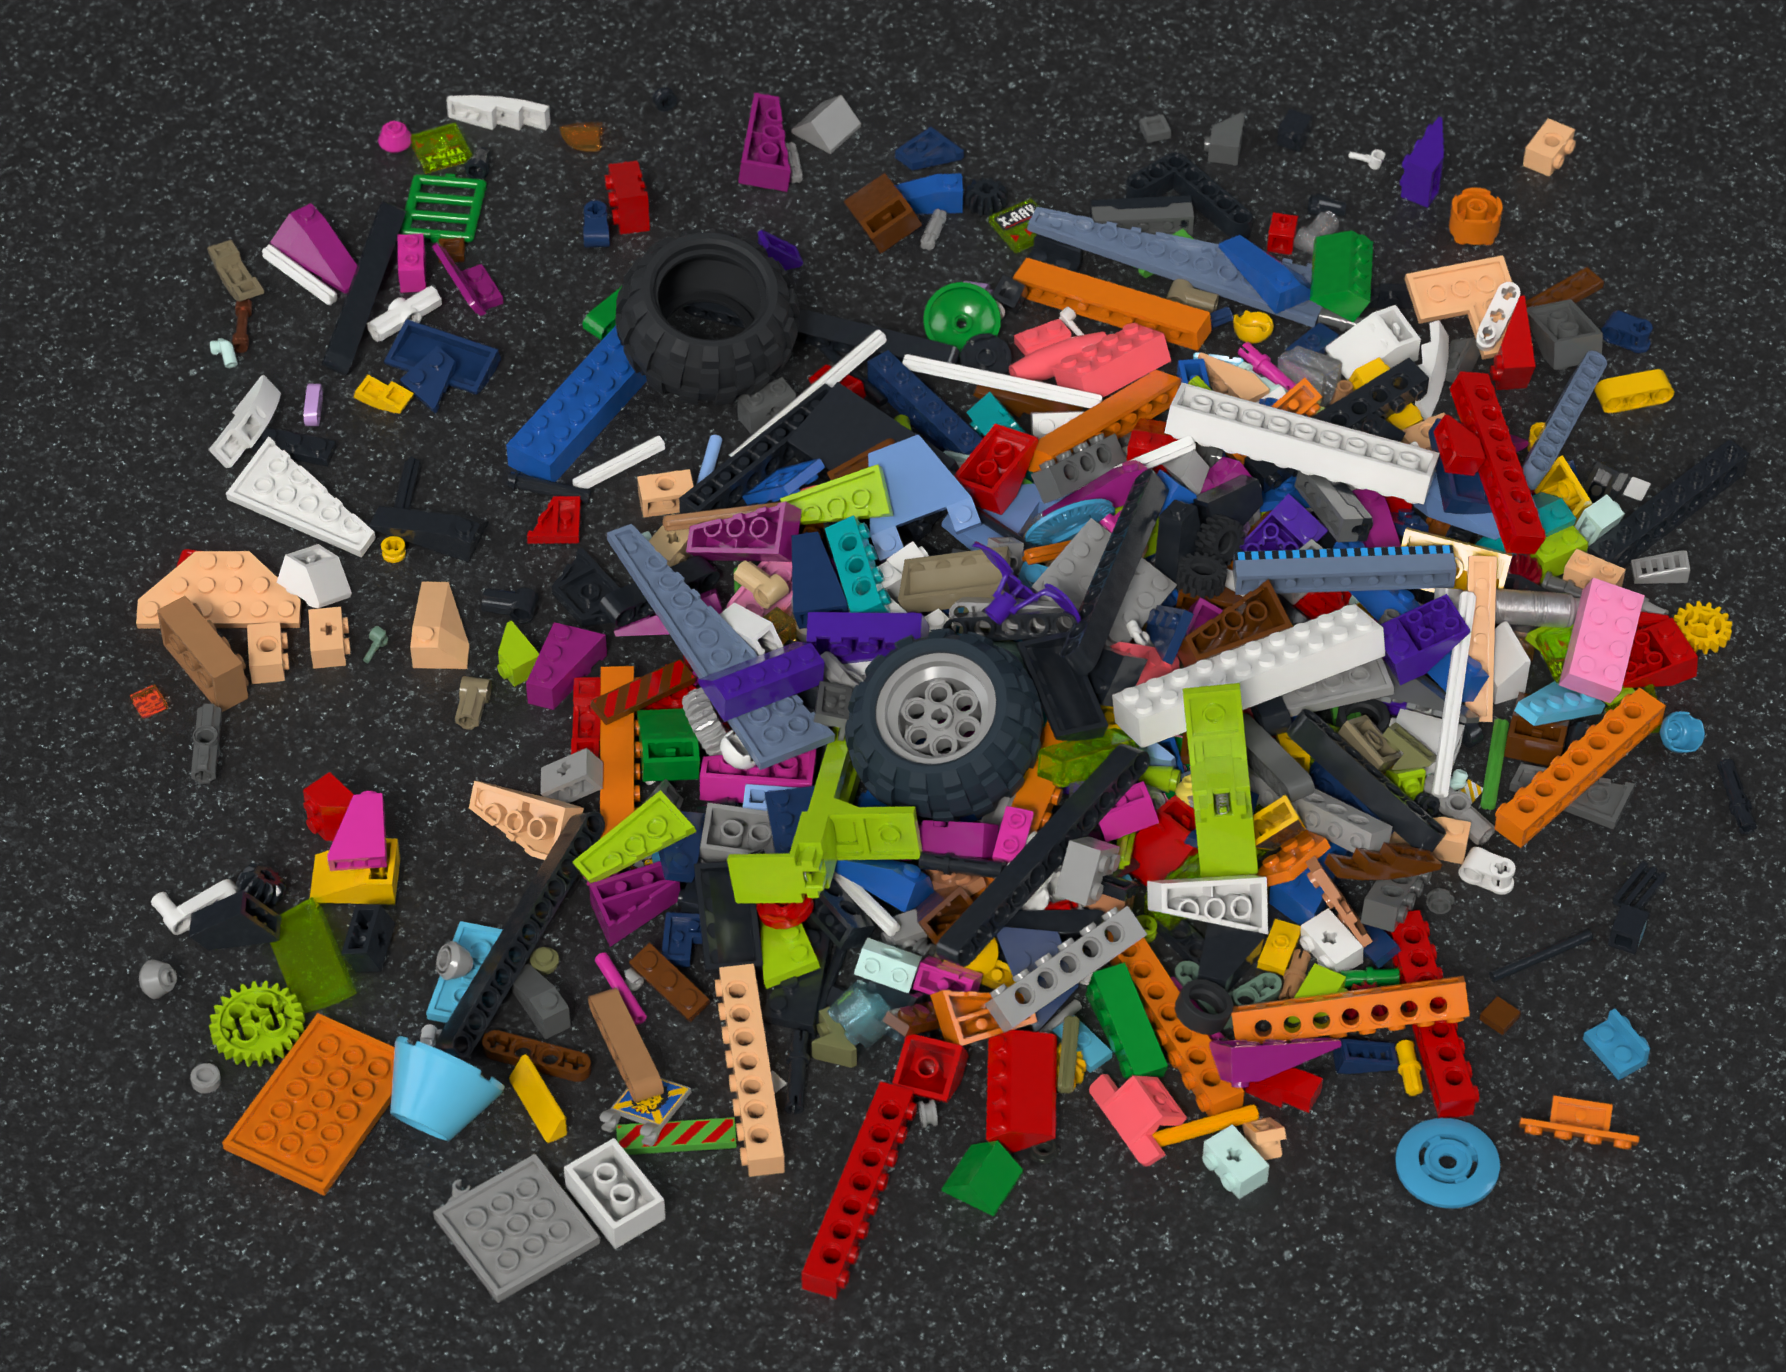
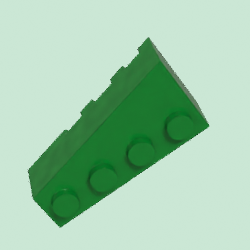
[1085,962,1168,1080]

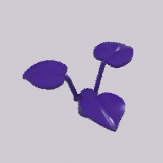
[972,542,1081,625]

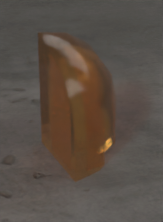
[560,122,603,151]

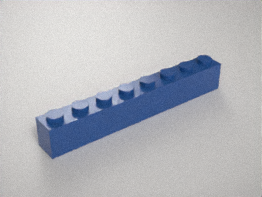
[1332,541,1489,702]

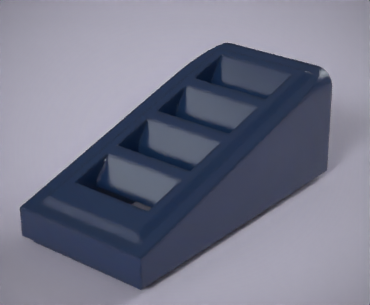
[1333,1038,1399,1074]

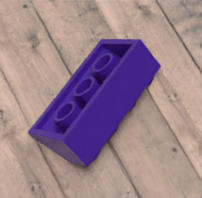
[698,642,825,722]

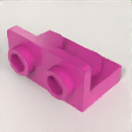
[992,806,1034,866]

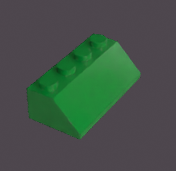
[1310,230,1373,323]

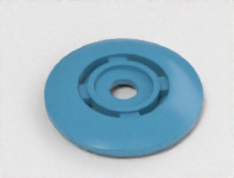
[1025,499,1115,547]
[1395,1118,1500,1208]

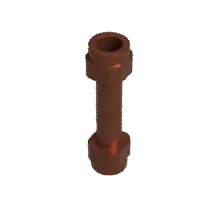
[232,299,252,353]

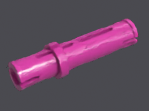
[1238,342,1296,391]

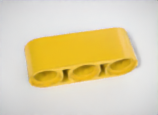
[1594,369,1674,413]

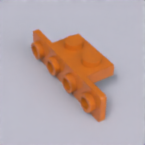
[1519,1096,1639,1149]

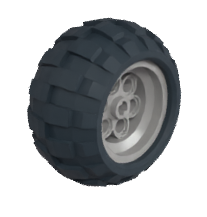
[845,629,1044,824]

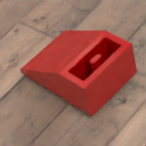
[1622,618,1698,688]
[1129,795,1199,887]

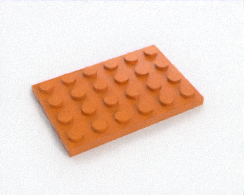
[223,1013,395,1196]

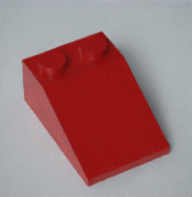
[1490,296,1535,390]
[1127,418,1180,476]
[954,423,1039,515]

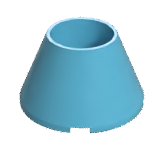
[390,1036,505,1141]

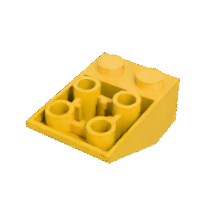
[309,838,400,905]

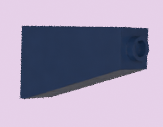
[791,532,851,629]

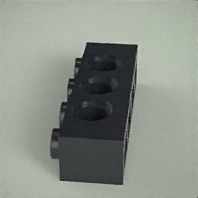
[809,877,876,950]

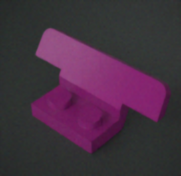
[432,242,503,316]

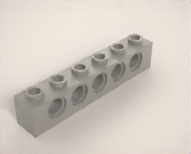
[1248,766,1393,853]
[985,906,1147,1032]

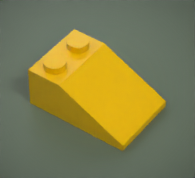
[1535,455,1593,526]

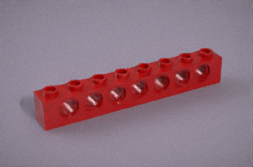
[1449,371,1546,555]
[1384,910,1479,1118]
[802,1081,917,1299]

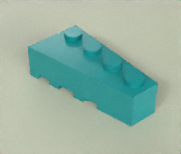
[966,392,1034,483]

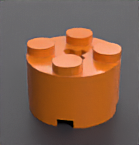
[1449,188,1503,245]

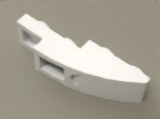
[209,375,281,468]

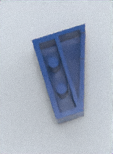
[1268,840,1348,926]

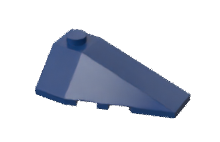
[895,174,963,214]
[1218,235,1311,314]
[834,859,934,913]

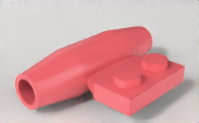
[1009,319,1106,381]

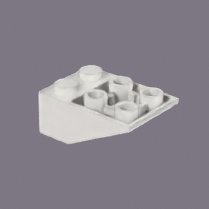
[1325,305,1421,380]

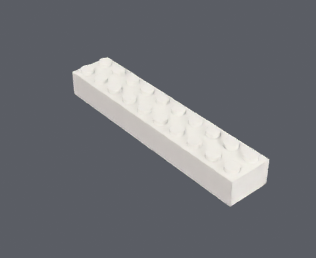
[1164,383,1440,505]
[1112,604,1385,748]

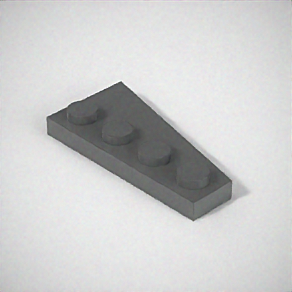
[1509,763,1635,830]

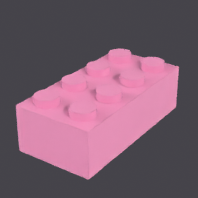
[1559,578,1645,703]

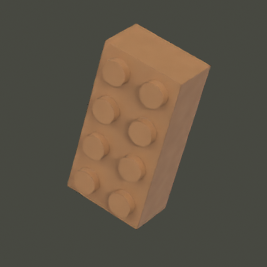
[157,596,249,712]

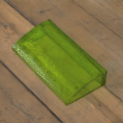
[270,897,357,1013]

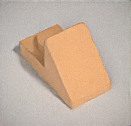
[1242,1117,1286,1160]

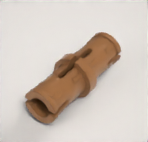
[1279,949,1311,1000]

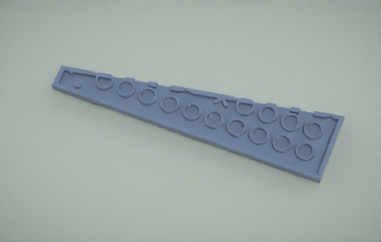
[1027,207,1322,327]
[607,524,835,770]

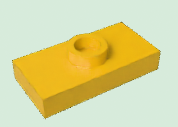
[1257,919,1301,976]

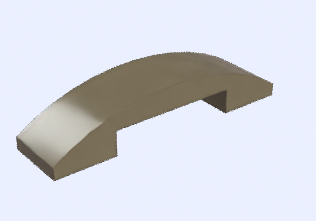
[207,240,264,301]

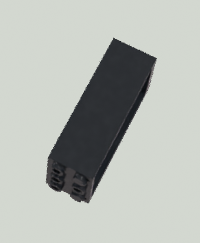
[787,382,959,544]

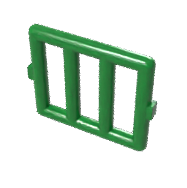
[399,174,487,243]

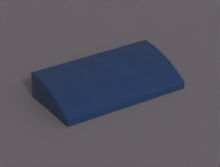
[384,319,502,395]
[1428,418,1492,514]

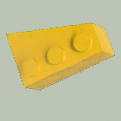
[1348,357,1423,430]

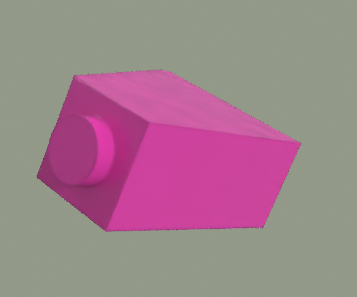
[327,791,387,871]

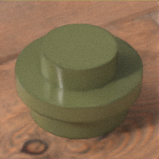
[530,947,559,975]

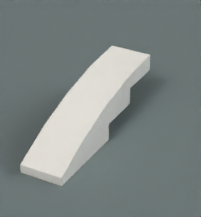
[447,95,550,130]
[1415,320,1449,420]

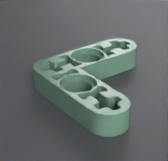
[1174,961,1282,1029]

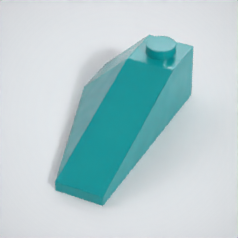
[1475,492,1576,555]

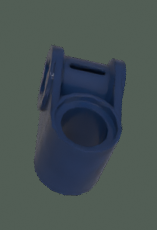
[583,200,610,248]
[1601,311,1653,353]

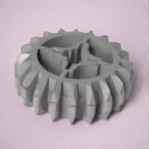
[682,688,735,756]

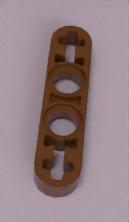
[482,1030,591,1082]

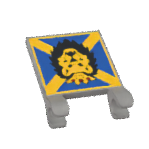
[600,1078,691,1146]

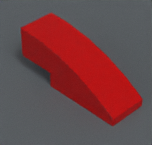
[1242,1067,1323,1113]

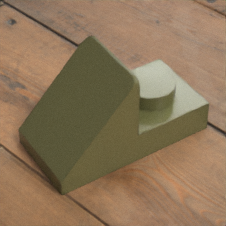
[1382,722,1437,770]
[812,1007,857,1068]

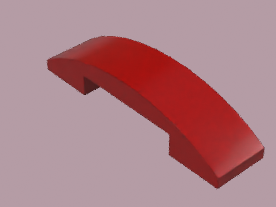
[571,677,601,758]

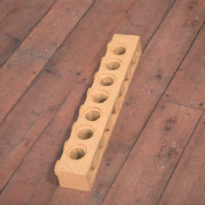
[715,964,784,1177]

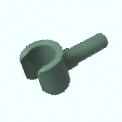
[363,626,388,663]

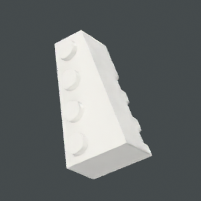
[1147,875,1268,935]

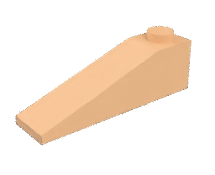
[410,582,469,669]
[469,781,584,860]

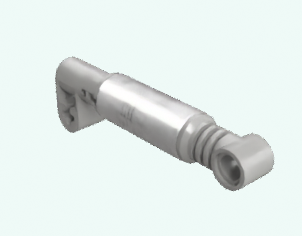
[1434,588,1580,628]

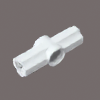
[367,286,442,342]

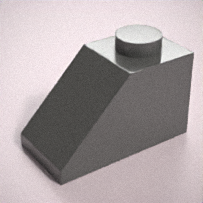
[1204,113,1245,165]

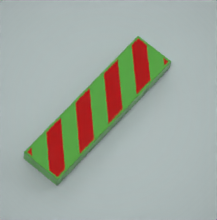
[616,1117,736,1155]

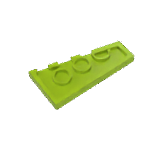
[780,464,893,525]
[573,790,697,883]

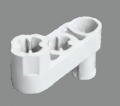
[1476,282,1520,351]
[151,879,237,935]

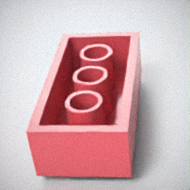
[1052,323,1171,398]

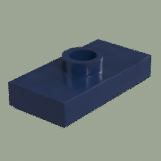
[1285,322,1339,368]

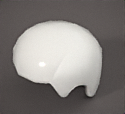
[720,730,756,770]

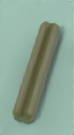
[1057,1016,1080,1094]

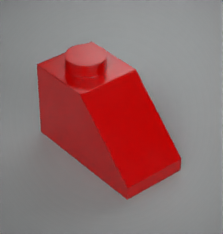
[1434,415,1485,476]

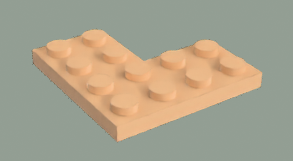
[1404,256,1533,360]

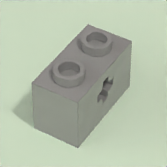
[541,748,603,803]

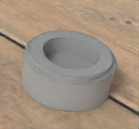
[190,1063,221,1093]

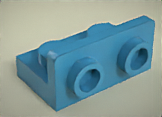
[1583,1009,1650,1080]

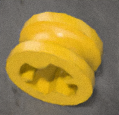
[381,536,406,563]

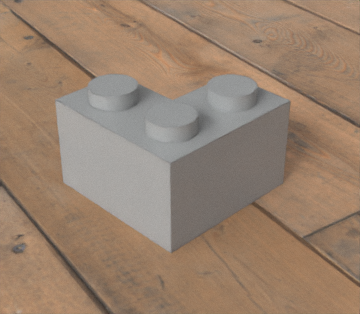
[1055,837,1120,906]

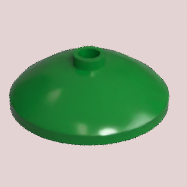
[923,282,1001,358]

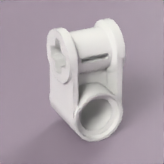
[1458,847,1516,895]

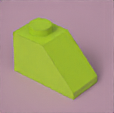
[497,621,539,687]
[1288,963,1348,1024]

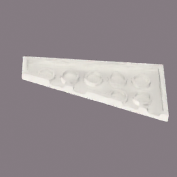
[226,437,376,557]

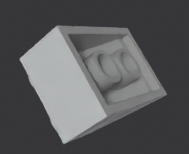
[699,803,775,863]

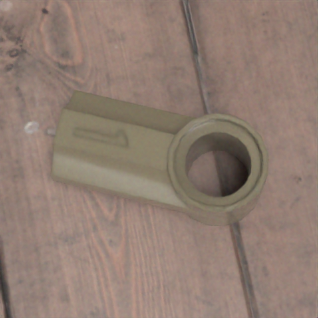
[1166,279,1219,313]
[455,676,492,730]

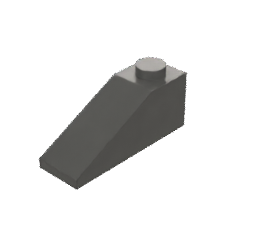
[510,963,571,1040]

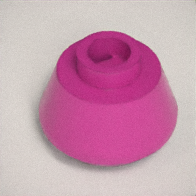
[378,121,412,153]

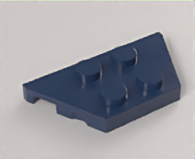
[997,927,1079,1032]

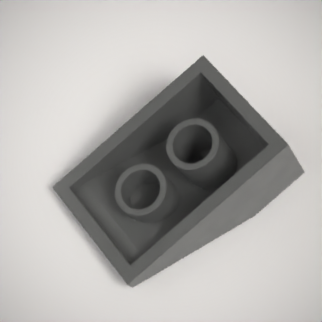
[1527,299,1603,370]

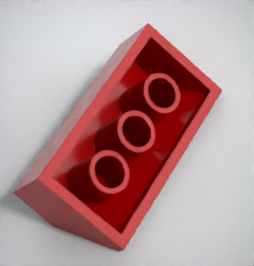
[986,1029,1057,1154]

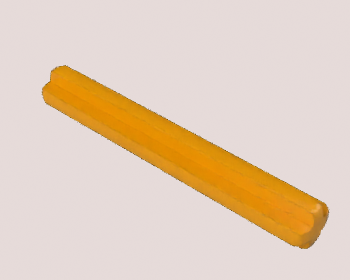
[1152,1105,1259,1147]

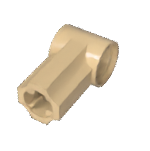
[734,560,789,609]

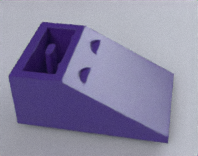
[1400,116,1444,208]
[1239,494,1328,552]
[1380,594,1471,685]

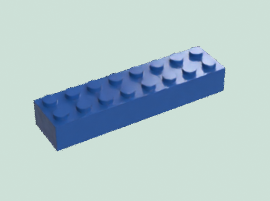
[506,326,647,482]

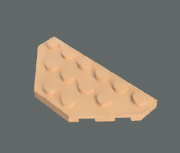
[136,551,302,629]

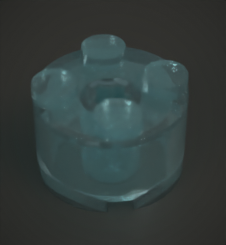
[827,980,892,1047]

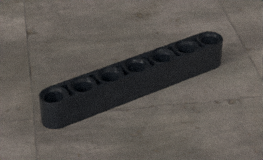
[1286,709,1447,853]

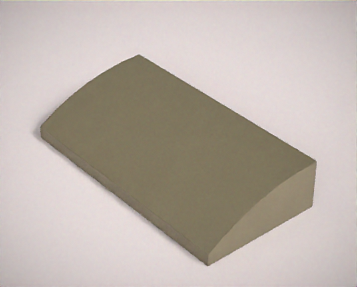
[898,546,1010,613]

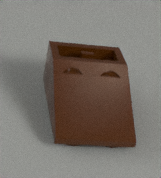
[843,173,922,254]
[1504,692,1570,766]

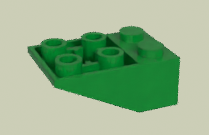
[637,709,700,782]

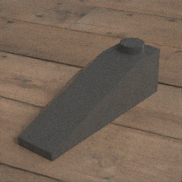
[1375,660,1480,724]

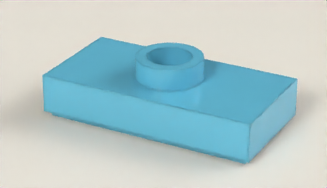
[1052,1015,1112,1073]

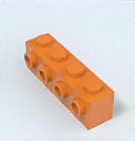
[1224,378,1322,466]

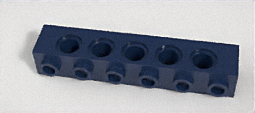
[868,350,982,455]

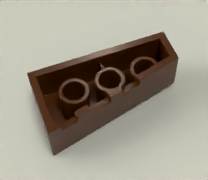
[1178,579,1293,667]

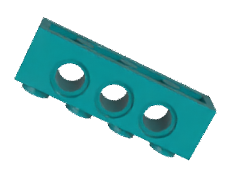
[825,515,892,613]

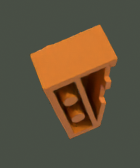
[930,990,1038,1046]

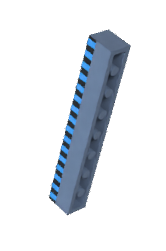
[1233,545,1456,595]

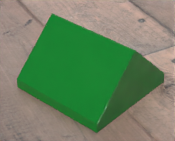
[942,1141,1023,1217]

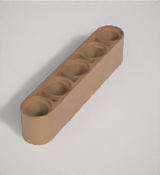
[588,987,664,1103]

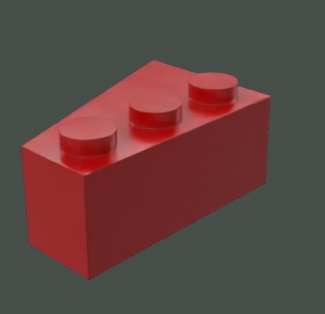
[604,161,650,235]

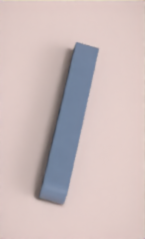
[1522,351,1607,490]

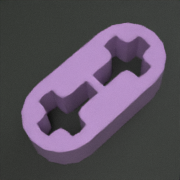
[304,384,323,426]

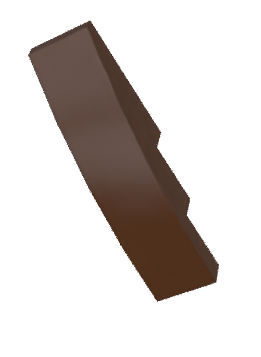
[973,385,1083,418]
[1324,842,1443,880]

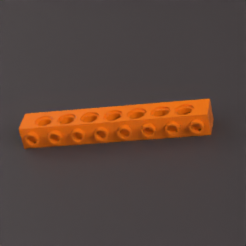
[1495,687,1666,848]
[1108,930,1244,1116]
[1231,976,1470,1044]

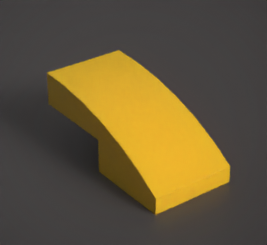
[354,375,414,413]

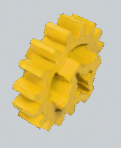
[1674,601,1732,654]

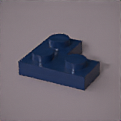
[662,912,702,967]

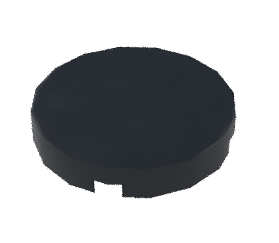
[960,333,1012,375]

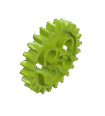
[209,981,305,1067]

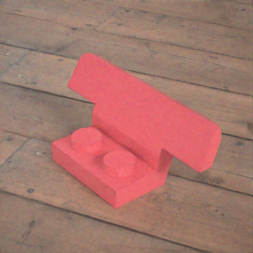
[1089,1074,1187,1166]

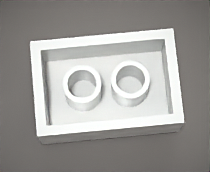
[564,1138,665,1249]

